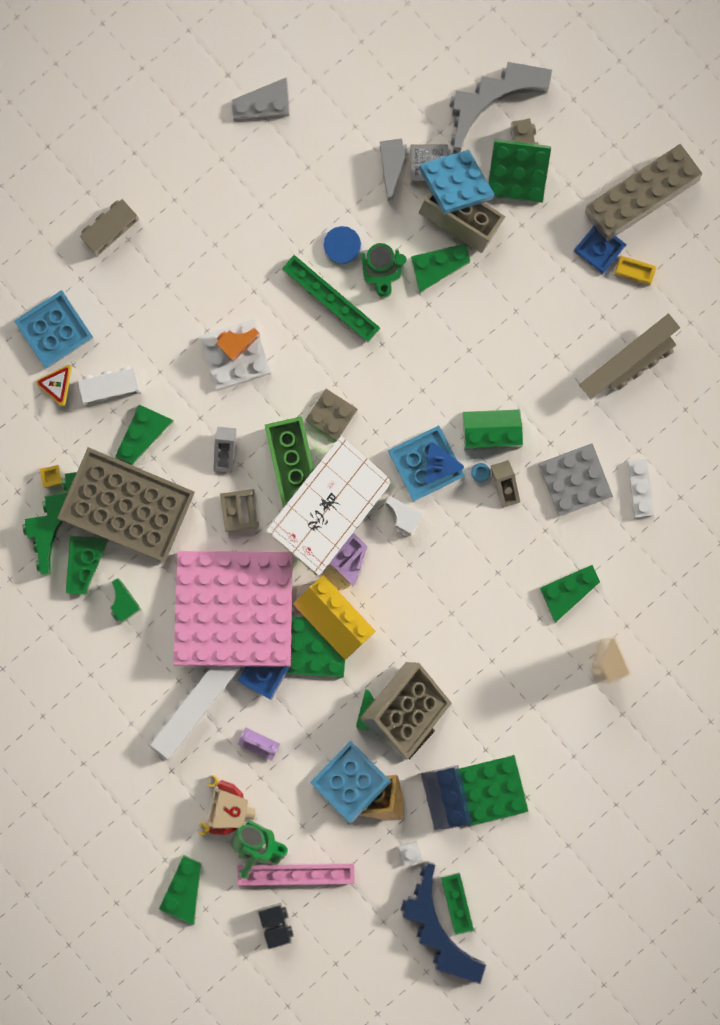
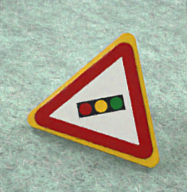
[36,365,72,406]

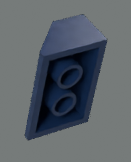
[421,765,472,830]

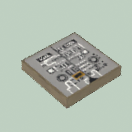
[410,144,448,183]

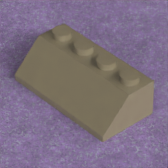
[418,191,506,253]

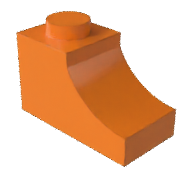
[216,328,260,362]

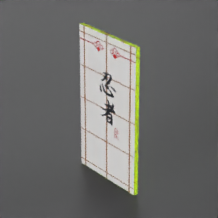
[265,436,392,576]

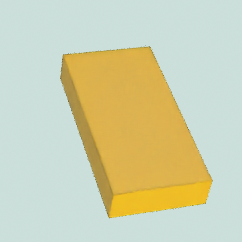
[614,255,657,285]

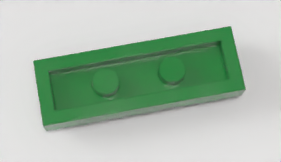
[441,872,474,935]

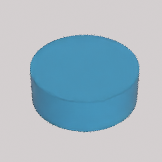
[471,463,490,482]

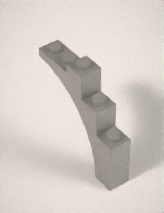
[450,62,552,153]

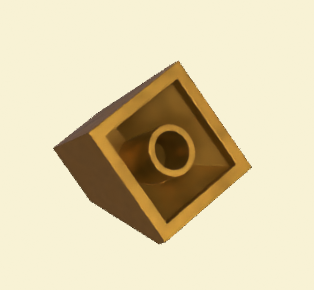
[360,775,404,821]

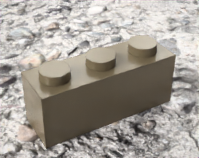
[80,199,140,257]

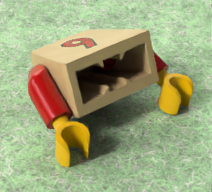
[198,775,256,836]

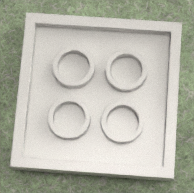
[200,319,271,390]

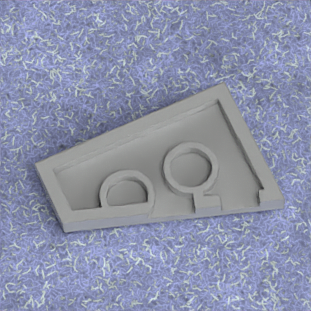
[232,77,290,120]

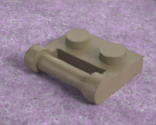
[220,489,259,532]

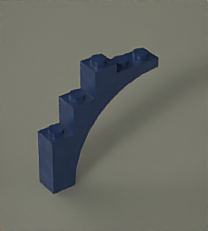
[400,861,486,984]

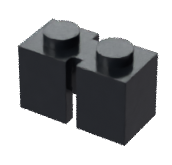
[258,903,294,950]

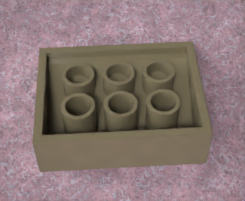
[361,662,452,760]

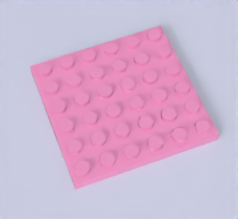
[173,551,293,667]

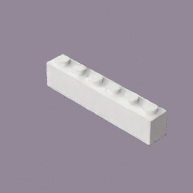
[150,666,241,759]

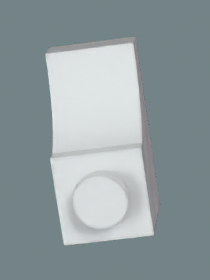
[385,496,423,536]

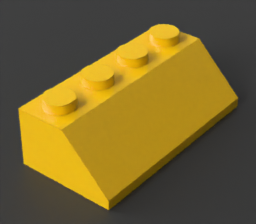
[293,575,376,660]

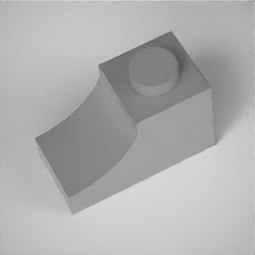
[213,426,237,473]

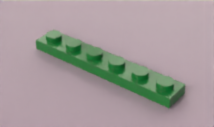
[282,255,381,343]

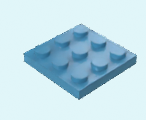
[418,150,495,214]
[14,290,94,369]
[388,425,465,502]
[310,741,391,824]

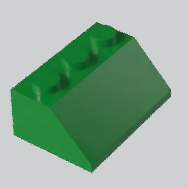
[462,409,523,450]

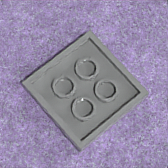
[538,443,613,517]

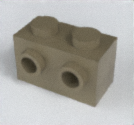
[510,118,539,144]

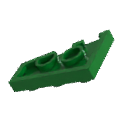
[115,404,174,464]

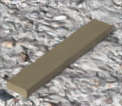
[579,313,681,400]

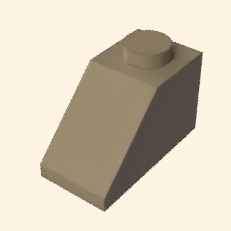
[490,460,520,508]

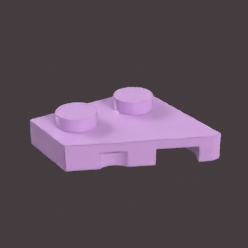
[330,533,367,586]

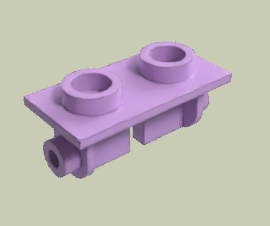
[237,727,280,761]

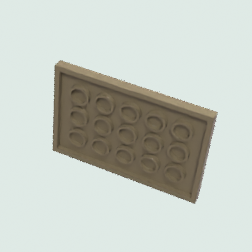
[57,447,195,562]

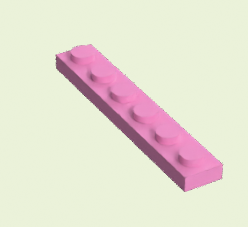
[237,863,354,885]

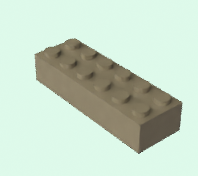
[585,143,703,242]

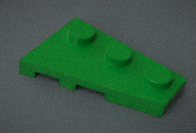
[411,243,471,294]
[66,536,109,595]
[539,565,600,623]
[159,855,201,925]

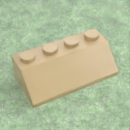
[590,637,631,684]

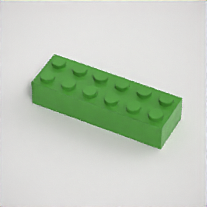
[264,416,314,508]

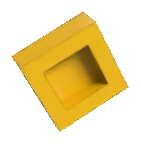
[40,465,63,488]

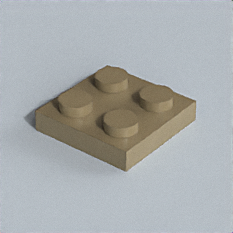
[305,389,358,441]

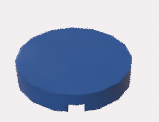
[323,226,361,264]

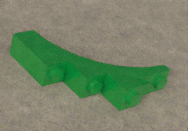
[23,472,77,576]

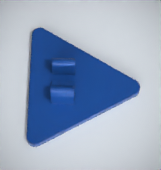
[425,442,464,484]

